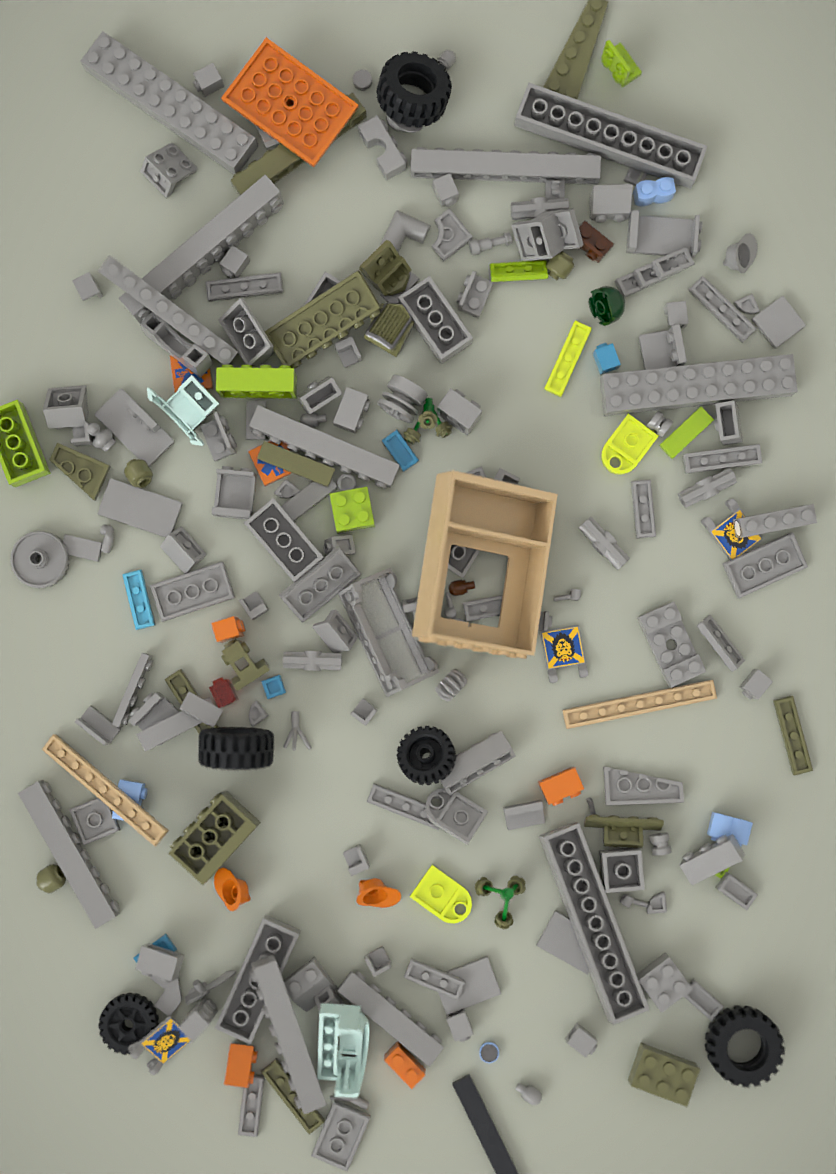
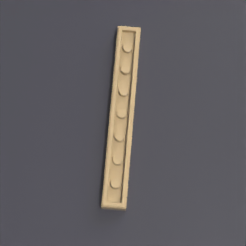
[562,680,717,729]
[42,734,169,846]

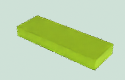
[490,260,548,282]
[659,406,714,459]

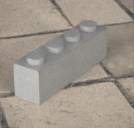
[440,731,516,795]

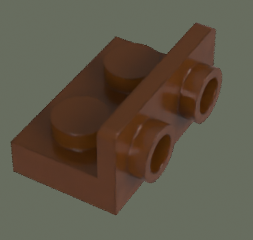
[577,221,614,263]

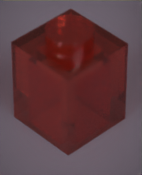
[209,677,239,708]

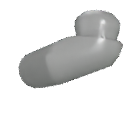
[100,524,114,553]

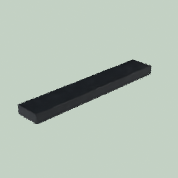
[452,1074,519,1174]

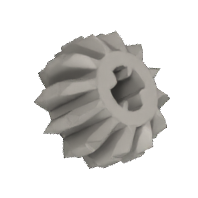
[435,669,467,701]

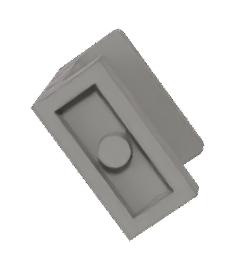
[212,466,257,520]

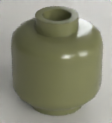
[546,251,574,280]
[124,459,153,488]
[36,864,66,893]

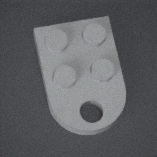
[425,788,488,845]

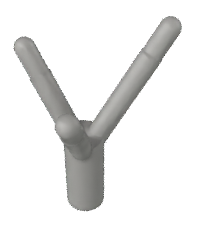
[283,711,311,751]
[330,1096,369,1109]

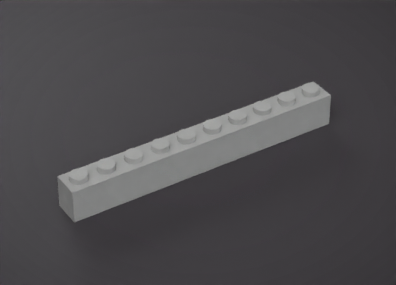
[411,147,601,184]

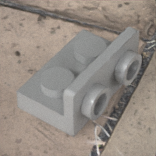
[456,271,494,318]

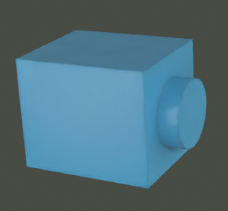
[593,343,621,375]

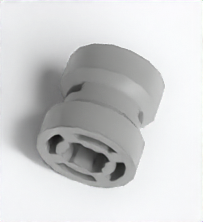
[647,411,673,437]
[649,833,672,856]

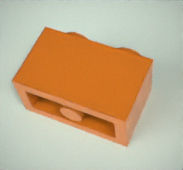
[211,616,246,643]
[538,767,584,806]
[384,1041,426,1089]
[224,1043,258,1088]

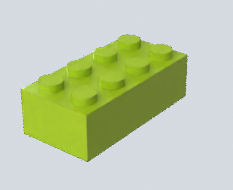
[216,365,297,399]
[0,400,51,488]

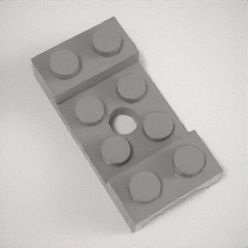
[637,602,706,688]

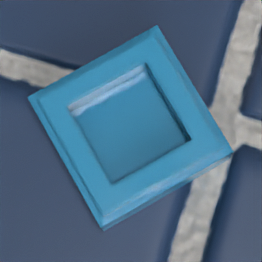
[261,675,286,699]

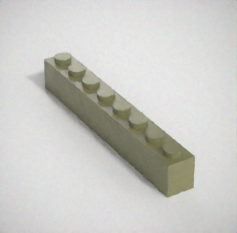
[231,93,367,195]

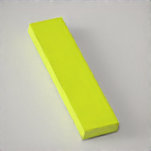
[544,320,592,397]

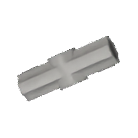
[511,197,569,220]
[678,468,737,508]
[579,517,630,570]
[283,651,342,671]

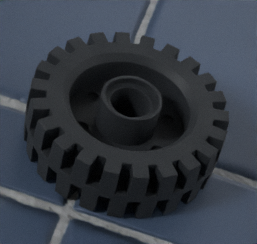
[397,726,456,786]
[98,993,159,1055]

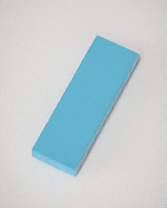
[122,570,155,630]

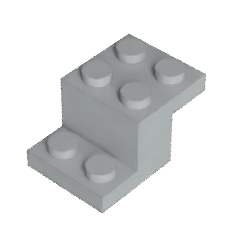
[511,208,584,261]

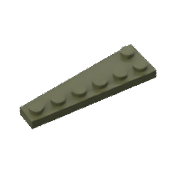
[543,0,608,100]

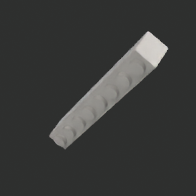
[97,255,238,365]
[249,405,400,489]
[18,780,120,929]
[250,955,326,1115]

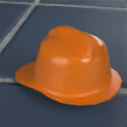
[214,868,251,911]
[356,878,401,908]

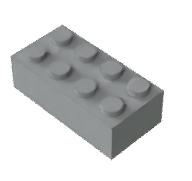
[398,276,473,364]
[244,498,324,582]

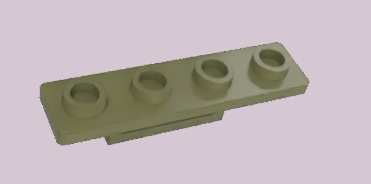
[584,815,664,848]

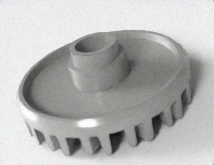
[10,531,70,588]

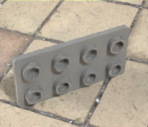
[95,389,174,467]

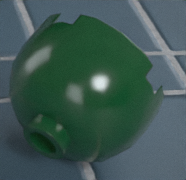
[589,286,625,326]

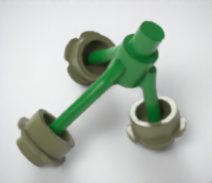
[403,398,453,445]
[475,876,526,929]

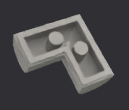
[381,210,431,252]

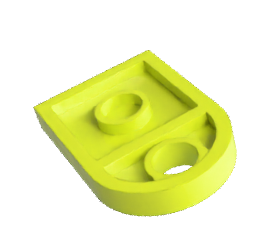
[601,413,658,475]
[410,864,472,923]

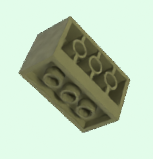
[168,791,261,885]

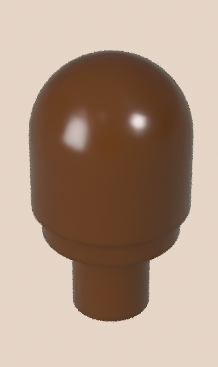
[448,579,475,596]

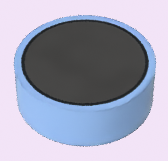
[479,1042,499,1063]

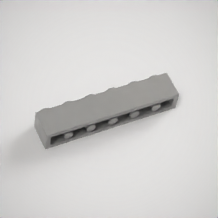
[337,971,444,1067]

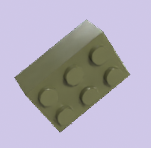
[628,1043,700,1107]

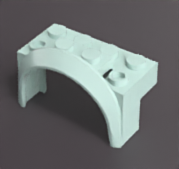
[317,1003,370,1098]

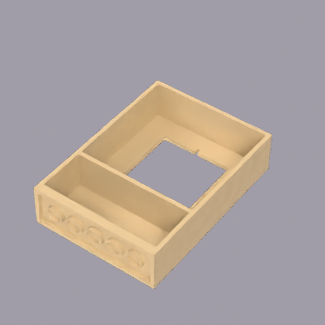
[412,470,558,659]

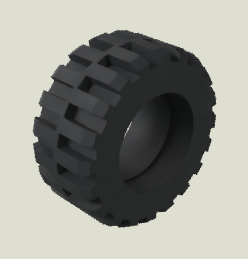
[376,51,452,128]
[198,727,274,770]
[705,1005,785,1088]

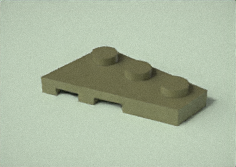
[49,443,111,501]

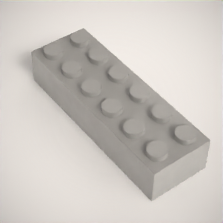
[215,915,301,1045]

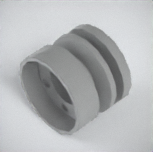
[377,375,428,423]

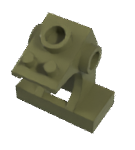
[221,639,269,691]

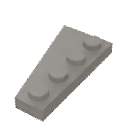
[603,766,684,806]

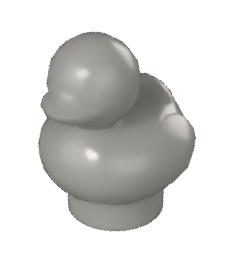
[87,423,116,452]

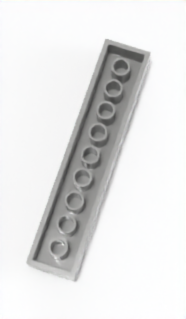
[81,31,258,174]
[514,83,707,189]
[119,175,284,324]
[600,354,798,416]
[539,822,649,1025]

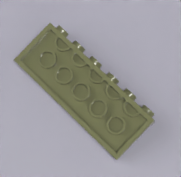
[264,271,384,369]

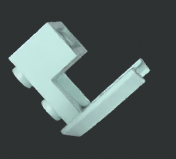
[147,375,220,446]

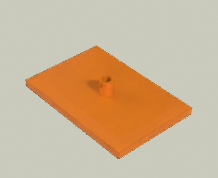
[221,37,359,167]

